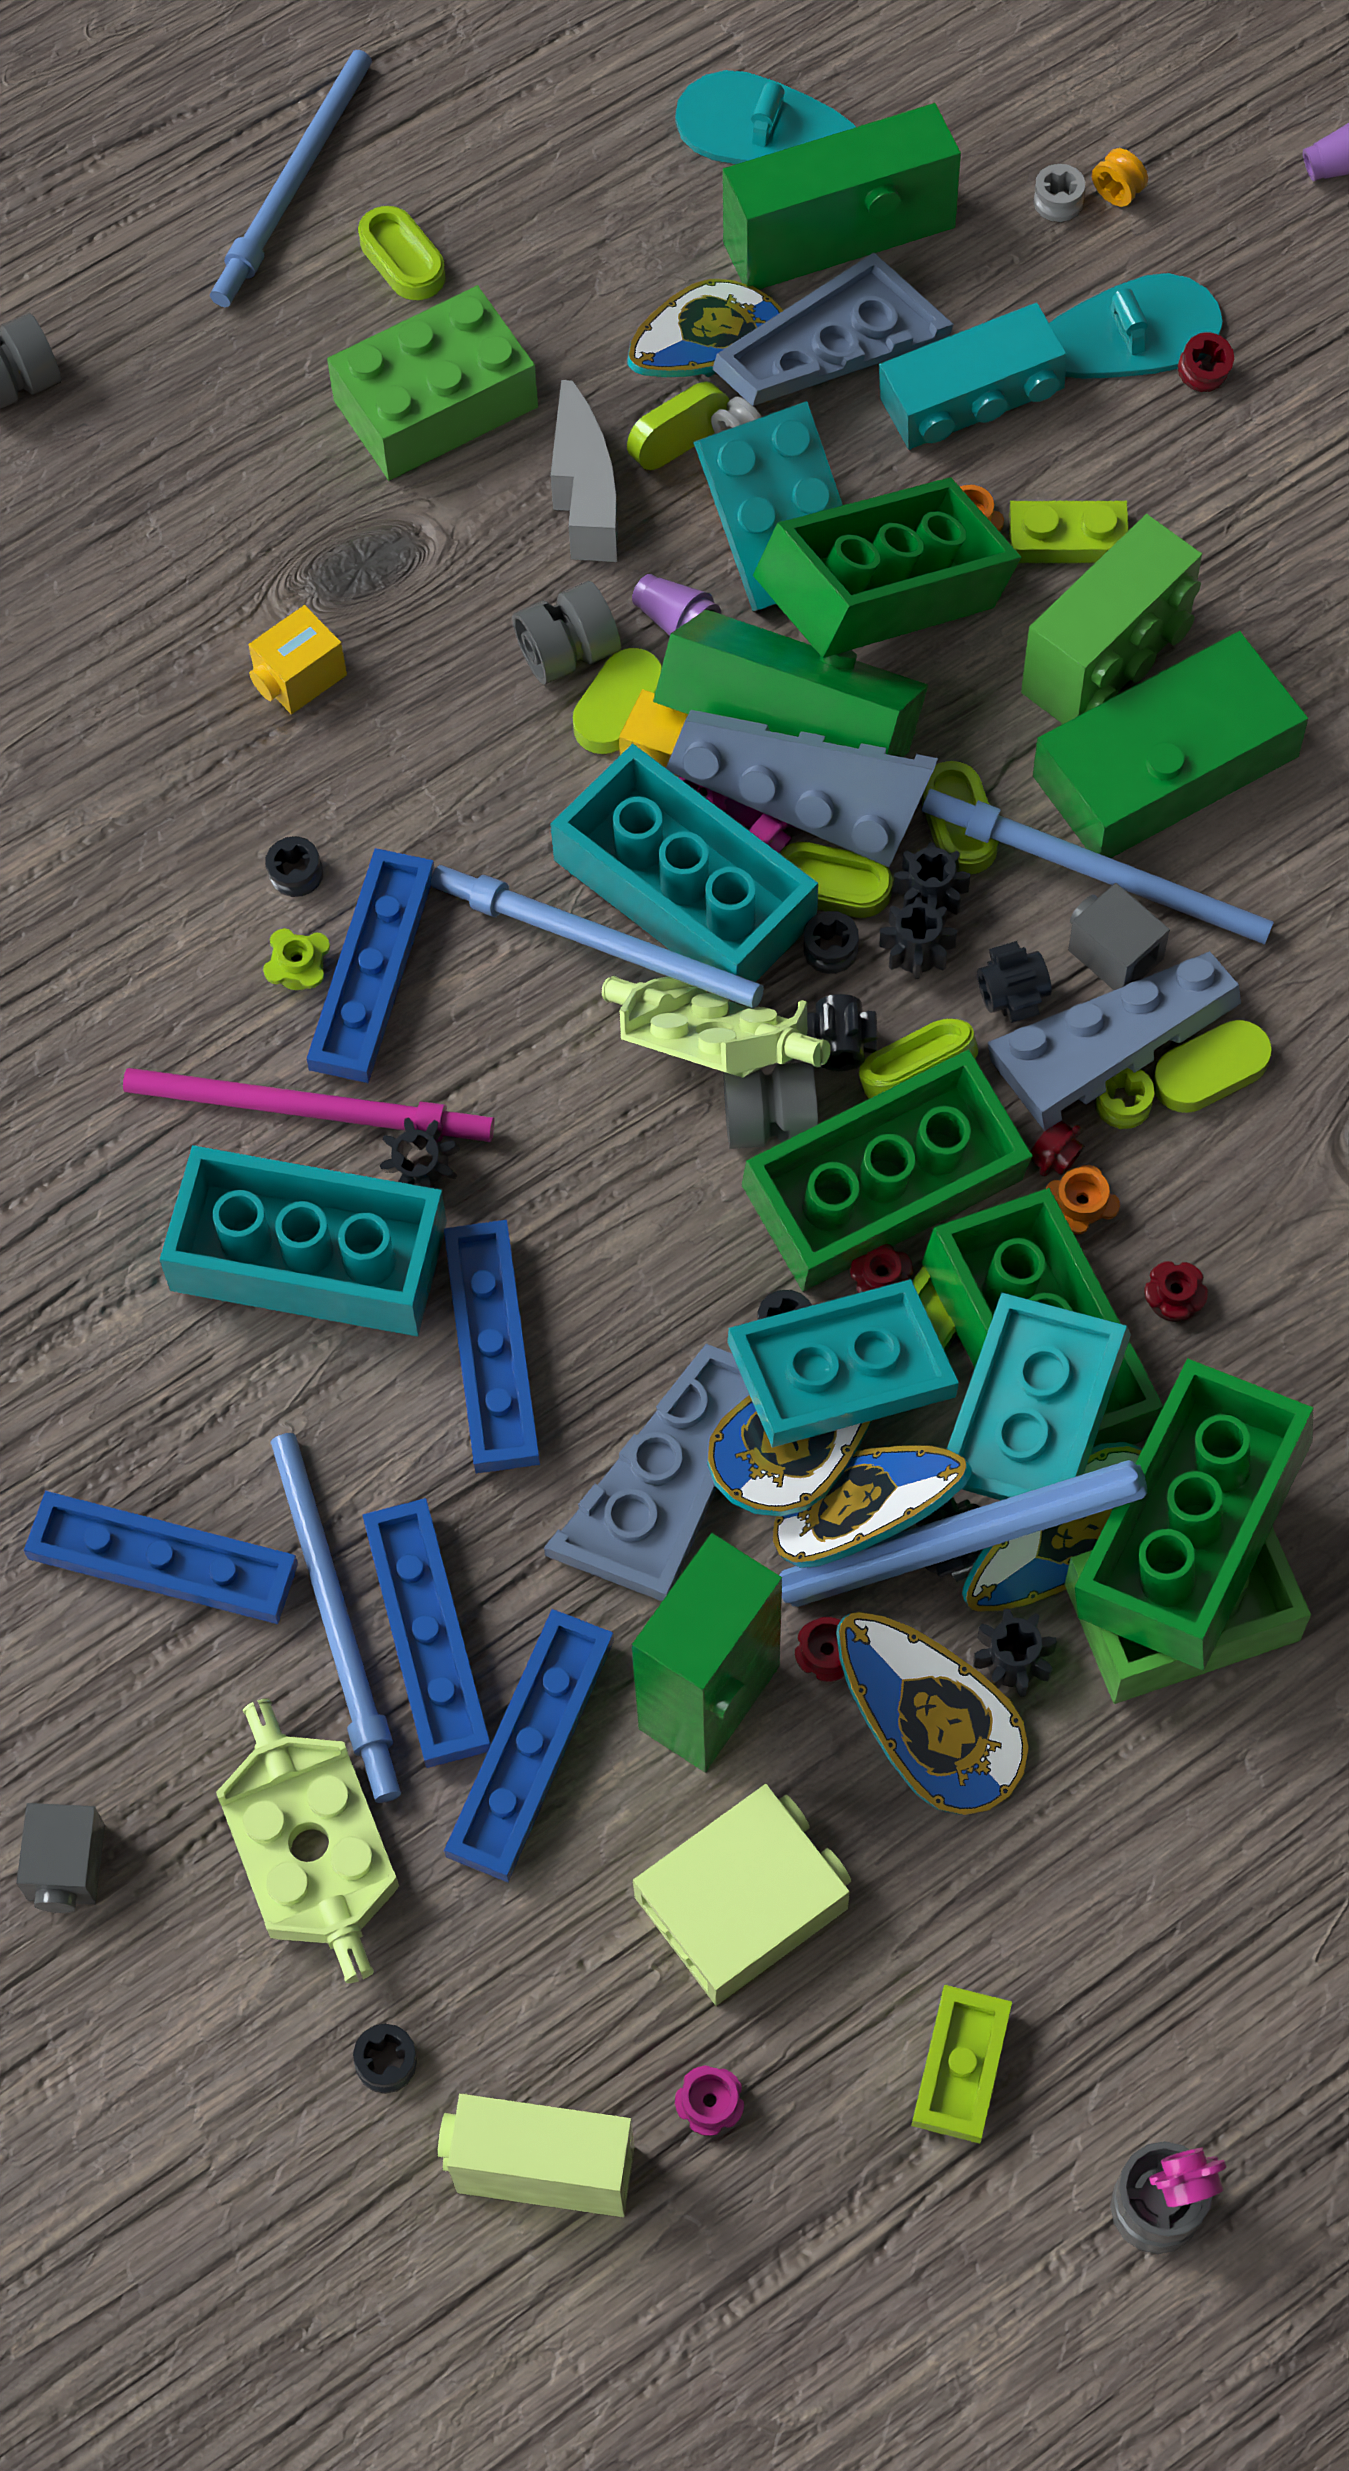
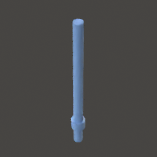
[210,50,372,307]
[922,788,1273,944]
[431,865,764,1009]
[271,1433,401,1803]

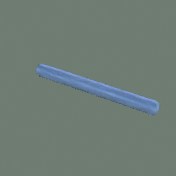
[779,1460,1147,1607]

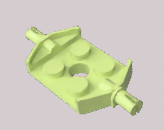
[602,976,830,1078]
[216,1699,399,1983]

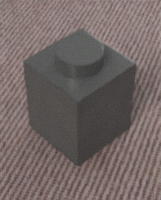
[1068,883,1170,990]
[16,1803,105,1913]

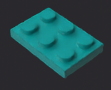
[694,401,843,611]
[727,1279,959,1448]
[947,1293,1131,1501]

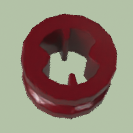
[1177,332,1234,392]

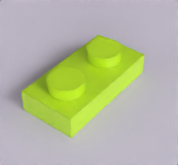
[1009,501,1128,563]
[911,1985,1012,2144]

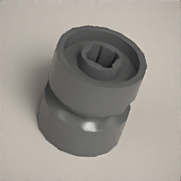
[0,312,62,409]
[512,580,621,685]
[723,1062,818,1149]
[1110,2141,1212,2254]

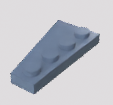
[713,253,954,406]
[666,710,938,867]
[988,951,1241,1131]
[544,1344,749,1601]

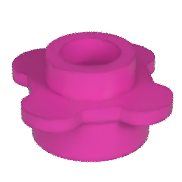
[1149,2148,1227,2207]

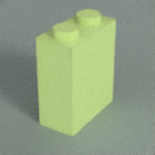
[633,1784,851,2006]
[438,2093,635,2217]

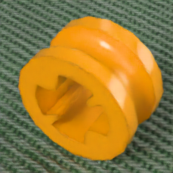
[1091,148,1149,207]

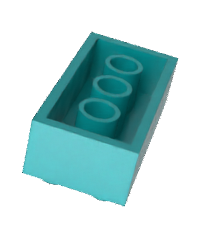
[551,743,818,982]
[160,1145,447,1337]

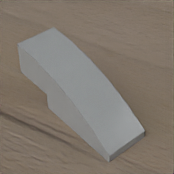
[550,380,618,562]

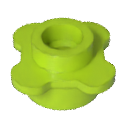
[263,928,330,990]

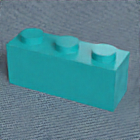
[879,302,1067,450]

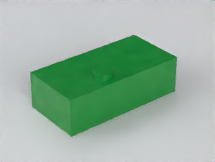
[723,103,961,290]
[753,477,1022,658]
[653,609,928,757]
[1032,631,1308,858]
[741,1049,1032,1292]
[922,1188,1164,1447]
[1075,1358,1314,1671]
[631,1533,782,1773]

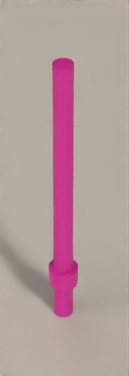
[123,1068,495,1142]

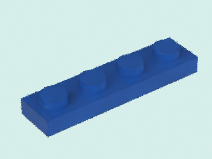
[306,848,435,1083]
[444,1220,540,1474]
[23,1491,298,1624]
[362,1498,490,1768]
[444,1609,614,1882]

